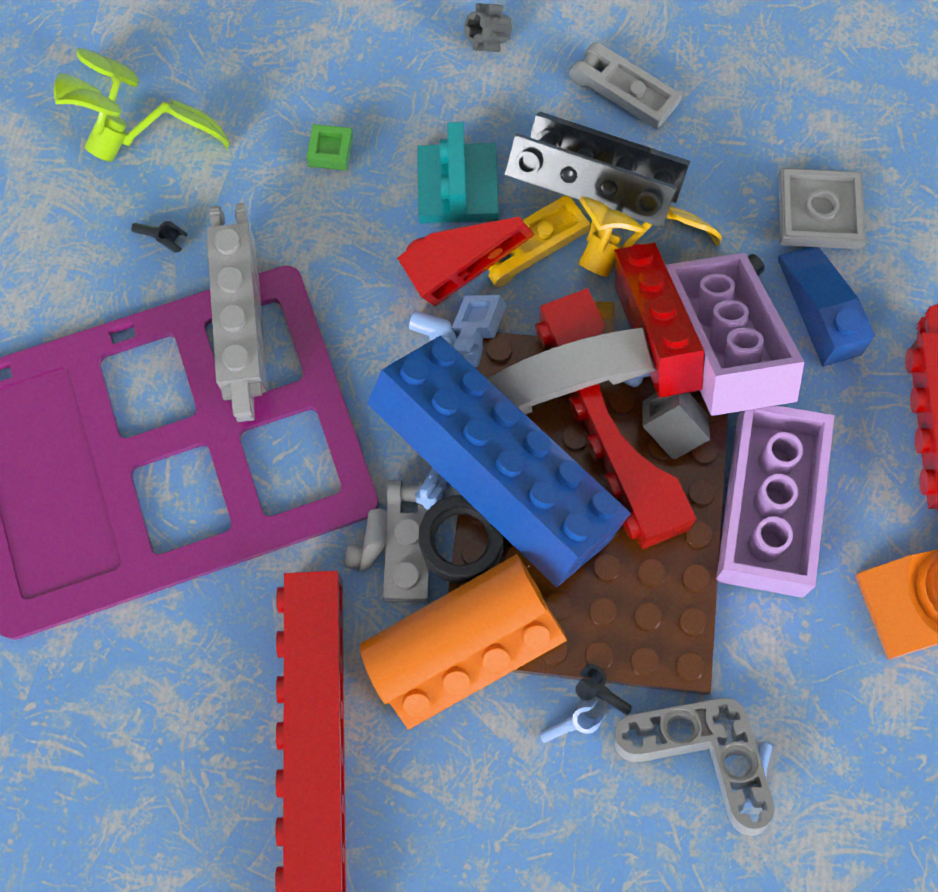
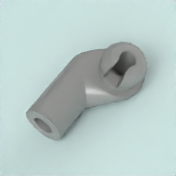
[344,509,387,571]

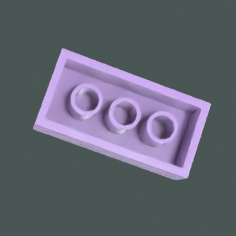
[666,253,804,416]
[716,405,835,598]

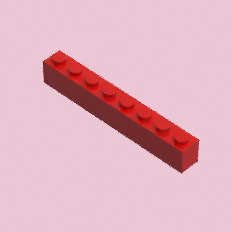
[275,570,347,892]

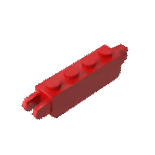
[905,303,938,510]

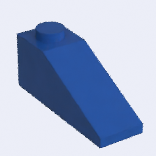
[778,247,875,367]

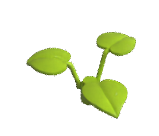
[53,47,229,162]

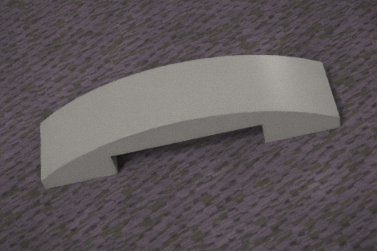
[488,328,656,414]

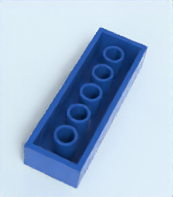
[367,335,631,587]

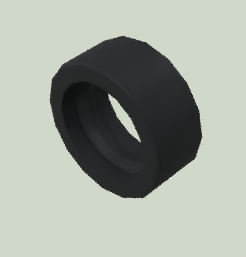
[419,495,503,584]

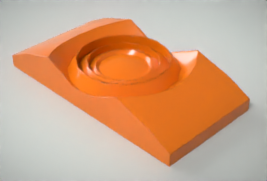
[855,549,938,660]

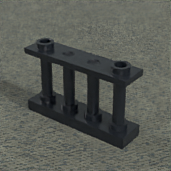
[505,111,691,228]

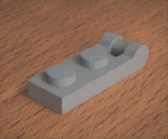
[569,42,682,130]
[383,480,429,603]

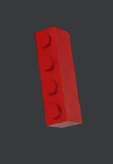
[614,242,704,398]

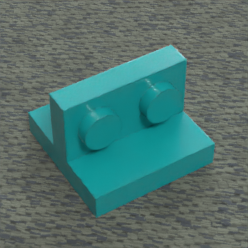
[417,122,499,224]

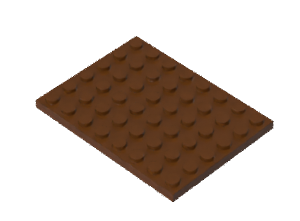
[448,332,728,695]

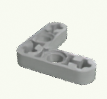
[614,698,775,836]

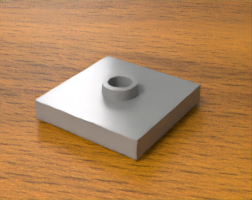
[778,168,866,249]

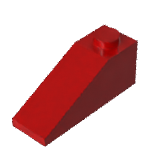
[397,216,535,307]

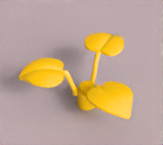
[578,195,722,277]

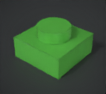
[306,124,353,171]

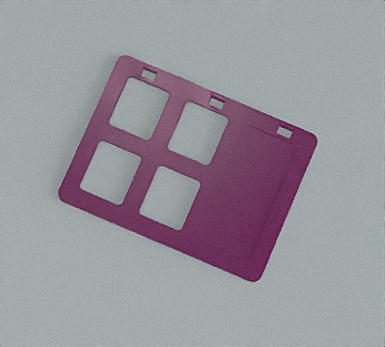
[0,265,379,640]

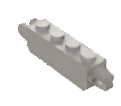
[206,203,268,422]

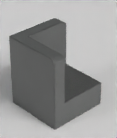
[642,392,710,459]

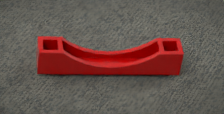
[535,288,697,549]

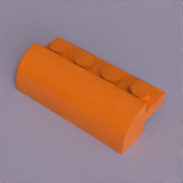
[360,554,567,730]

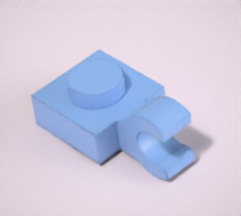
[452,295,507,367]

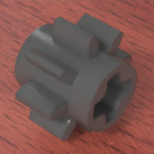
[464,3,512,52]

